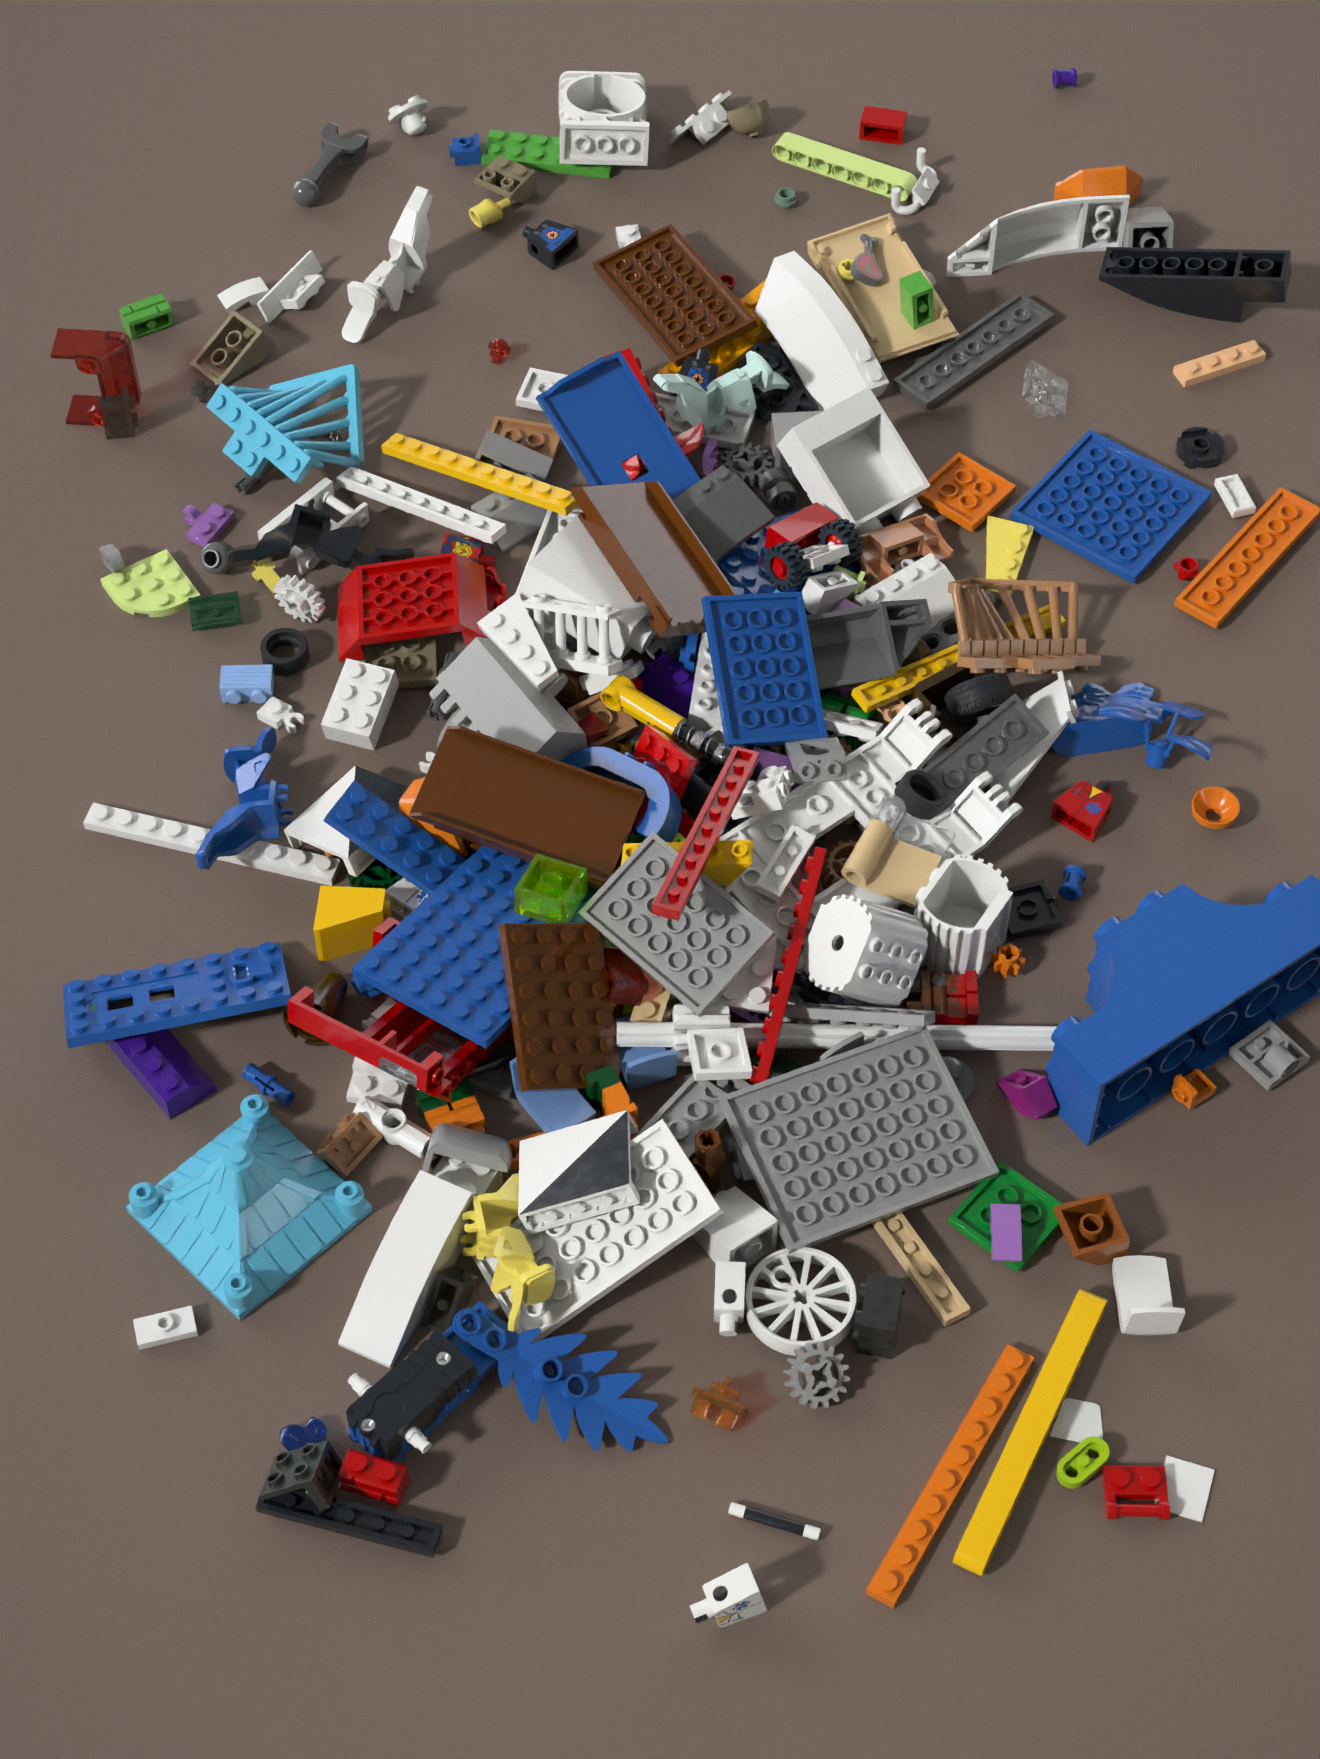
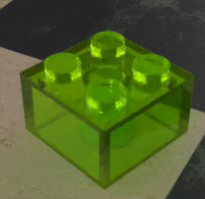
[514,853,587,923]

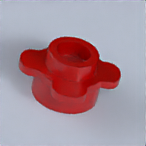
[1173,557,1201,581]

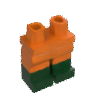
[586,1064,639,1140]
[416,1075,487,1134]

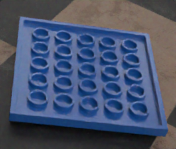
[1010,430,1212,584]

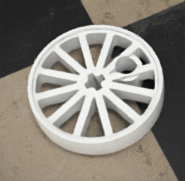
[744,1247,857,1356]

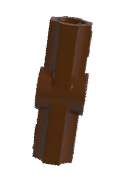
[691,1128,726,1193]

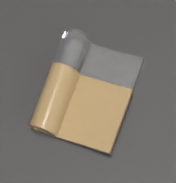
[841,795,956,908]

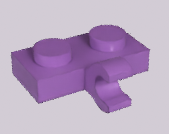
[183,503,235,547]

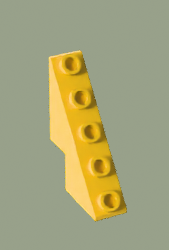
[621,840,753,887]

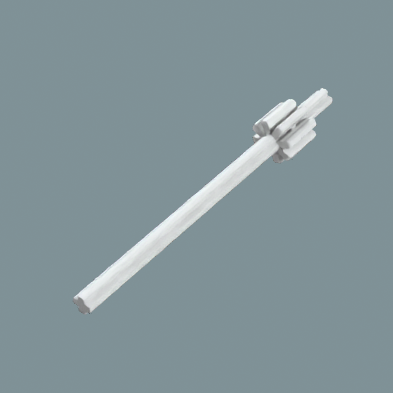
[616,1004,1057,1066]

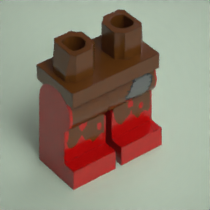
[905,970,979,1025]

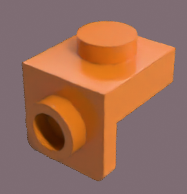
[1171,1068,1217,1110]

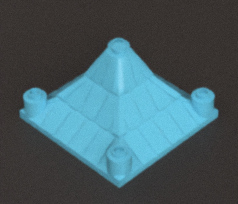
[126,1094,373,1321]

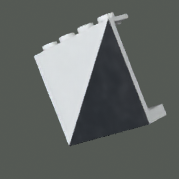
[284,766,408,877]
[518,1110,640,1235]

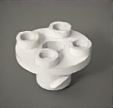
[388,95,429,136]

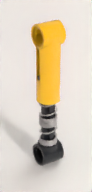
[600,675,746,773]

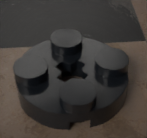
[1176,427,1225,469]

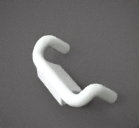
[891,147,940,215]

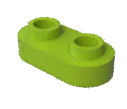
[1056,1436,1110,1489]

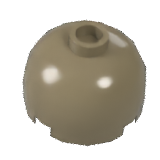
[726,99,771,137]

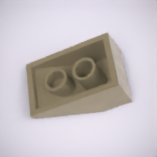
[190,310,276,386]

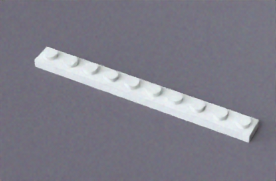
[83,803,341,886]

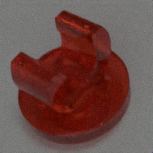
[488,339,511,365]

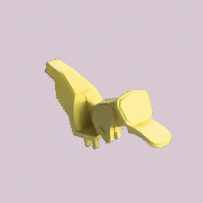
[460,1173,555,1332]

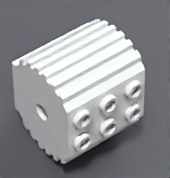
[913,855,1013,978]
[801,894,928,1007]

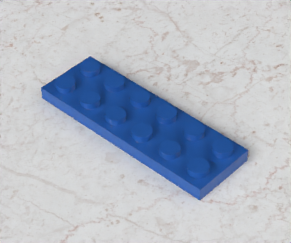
[323,781,467,895]

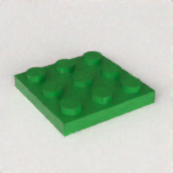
[948,1161,1063,1273]

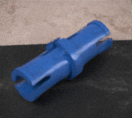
[242,1063,296,1107]

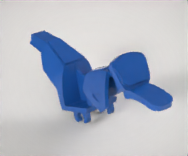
[195,727,293,870]

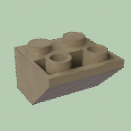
[474,156,536,204]

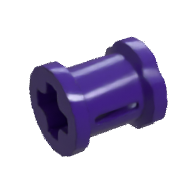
[1052,67,1077,88]

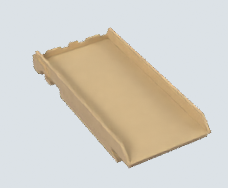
[807,213,959,363]

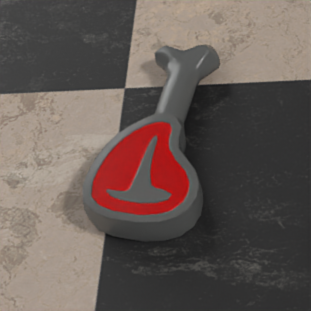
[850,234,883,287]

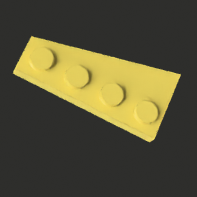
[986,515,1034,600]

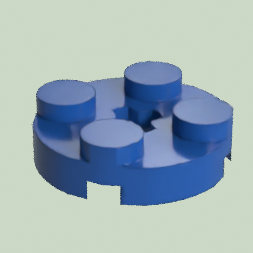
[679,633,701,677]

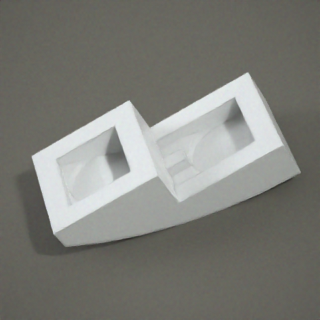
[217,277,269,314]

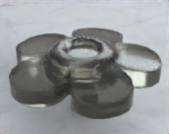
[191,380,216,403]

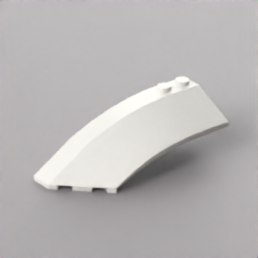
[946,195,1130,277]
[754,251,889,411]

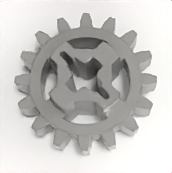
[783,1342,850,1409]

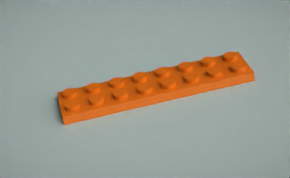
[1174,487,1320,629]

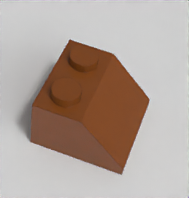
[1053,1192,1130,1266]

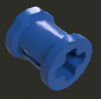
[1058,865,1087,901]

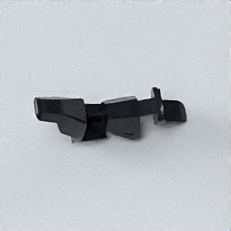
[227,499,415,570]

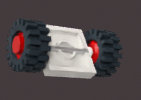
[763,519,864,591]

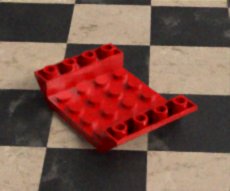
[337,552,488,663]

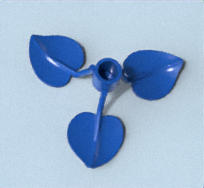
[1099,701,1213,769]

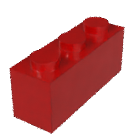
[764,502,839,551]

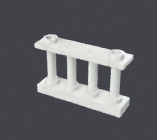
[257,477,370,576]
[521,594,623,676]

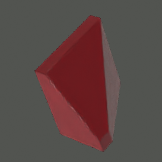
[577,712,610,745]

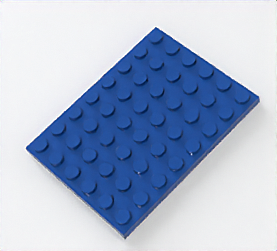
[352,845,594,1049]

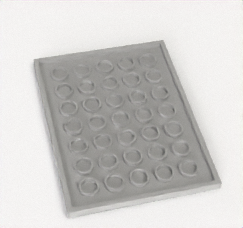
[718,1026,999,1254]

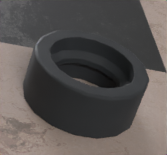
[260,628,310,676]
[894,770,948,820]

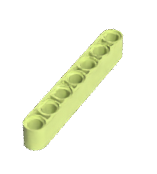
[772,132,917,201]

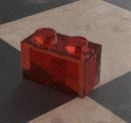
[603,948,649,1006]

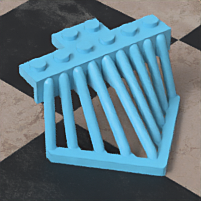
[206,364,364,484]

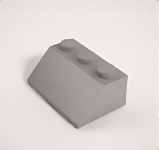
[471,472,547,553]

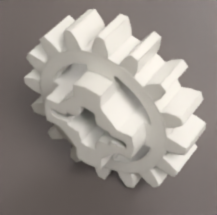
[273,575,326,623]

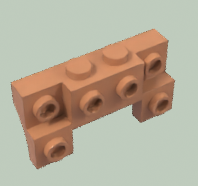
[857,513,954,585]

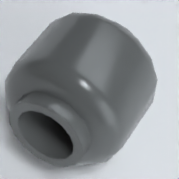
[200,542,235,574]

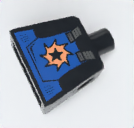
[522,220,579,270]
[669,349,718,397]

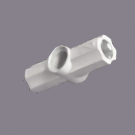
[353,1095,431,1158]

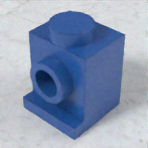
[449,133,481,166]

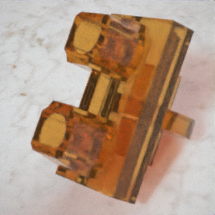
[691,1377,748,1432]

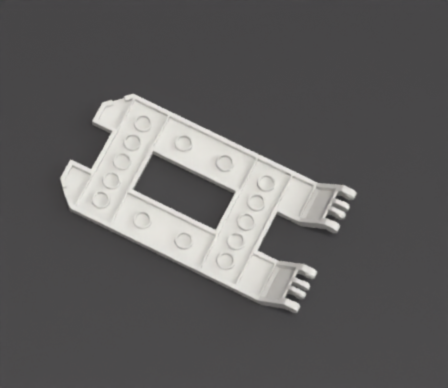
[715,698,1023,974]

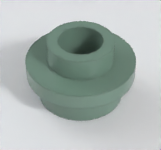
[775,188,797,208]

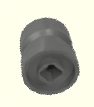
[759,467,799,513]

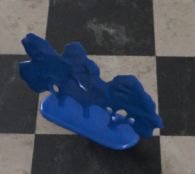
[1052,682,1173,757]

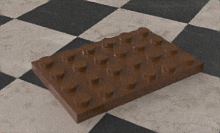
[499,923,623,1092]

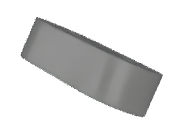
[99,543,125,573]

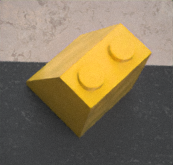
[313,886,394,962]

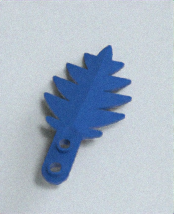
[452,1309,668,1452]

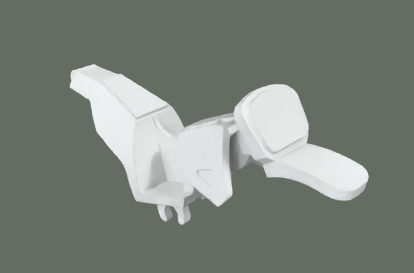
[342,186,433,344]

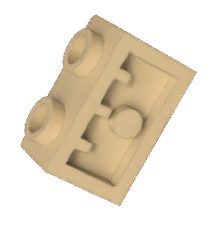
[630,973,678,1022]

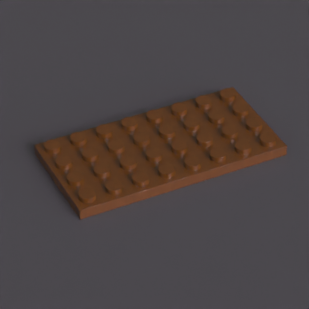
[593,224,758,368]

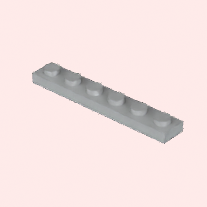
[769,1001,935,1031]

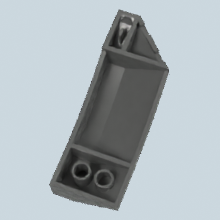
[673,466,775,564]
[806,599,932,690]

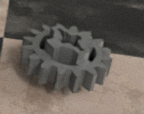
[721,442,772,487]

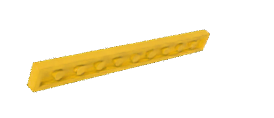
[381,433,579,516]
[851,604,1066,713]

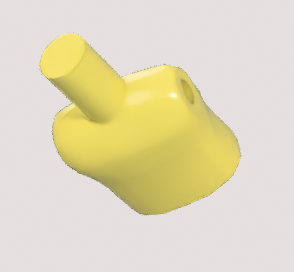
[469,198,511,228]

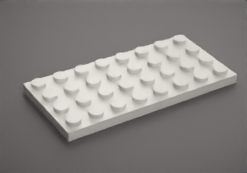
[472,1119,724,1344]

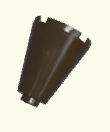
[283,972,348,1046]

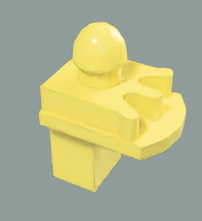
[251,563,281,594]

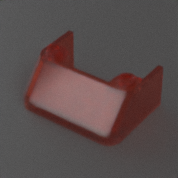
[50,328,142,426]

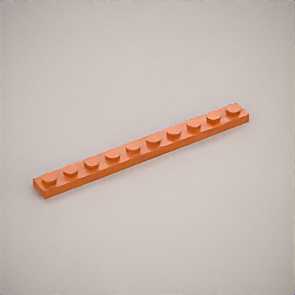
[866,1344,1034,1609]

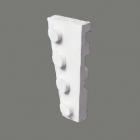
[477,592,559,691]

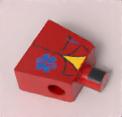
[1051,781,1113,843]

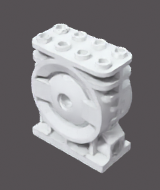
[558,71,650,166]

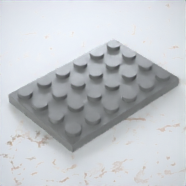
[578,832,775,1017]

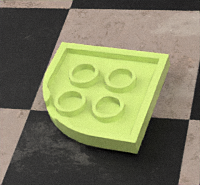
[101,549,202,618]

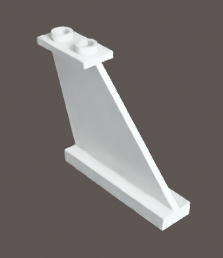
[977,671,1079,812]

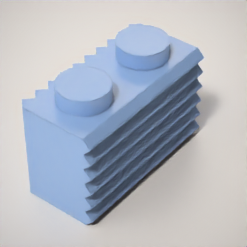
[219,664,275,704]

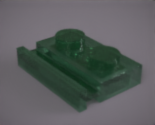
[188,591,243,631]

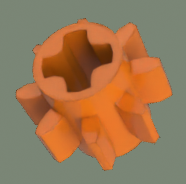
[990,943,1026,978]

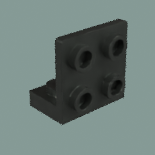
[260,1440,343,1511]

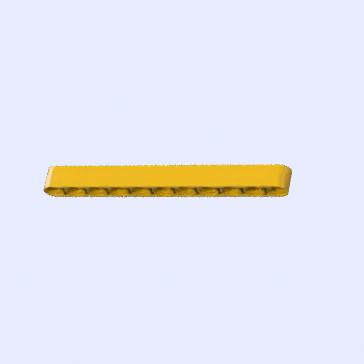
[952,1288,1108,1577]

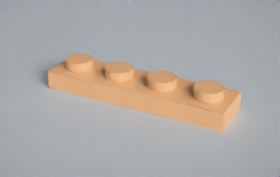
[1173,340,1266,388]

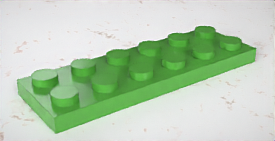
[481,130,613,179]

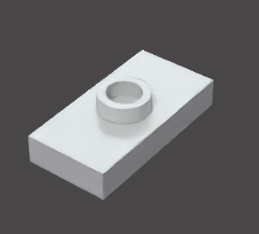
[1214,474,1256,518]
[133,1305,198,1350]

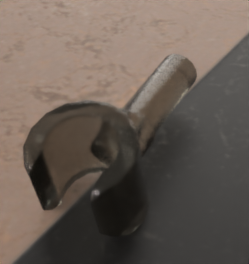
[308,430,342,442]

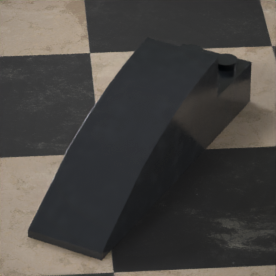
[1099,247,1291,323]

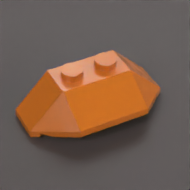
[1053,165,1143,207]

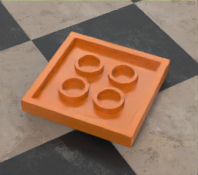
[917,452,1016,532]

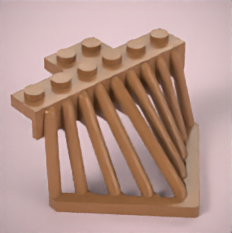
[948,578,1101,674]

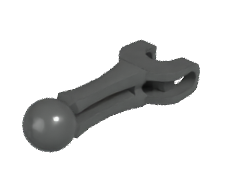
[291,121,369,207]

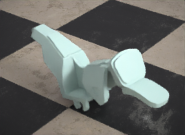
[653,351,790,435]

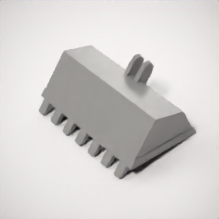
[429,637,588,761]

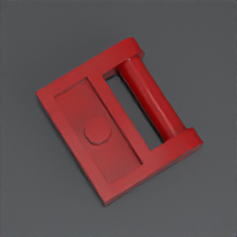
[1102,1466,1170,1520]

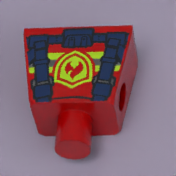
[439,532,496,570]

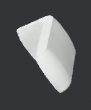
[1112,1255,1185,1335]

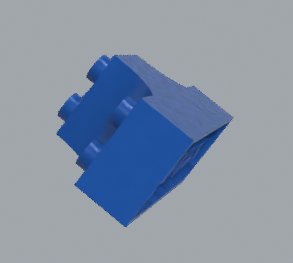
[1045,875,1320,1146]

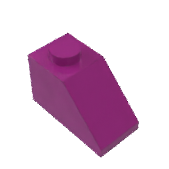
[996,1069,1057,1120]

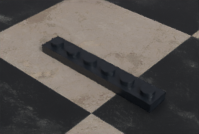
[255,1488,443,1558]

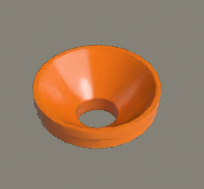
[1191,786,1240,829]

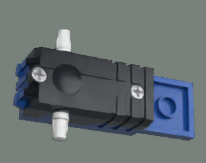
[346,1301,518,1462]

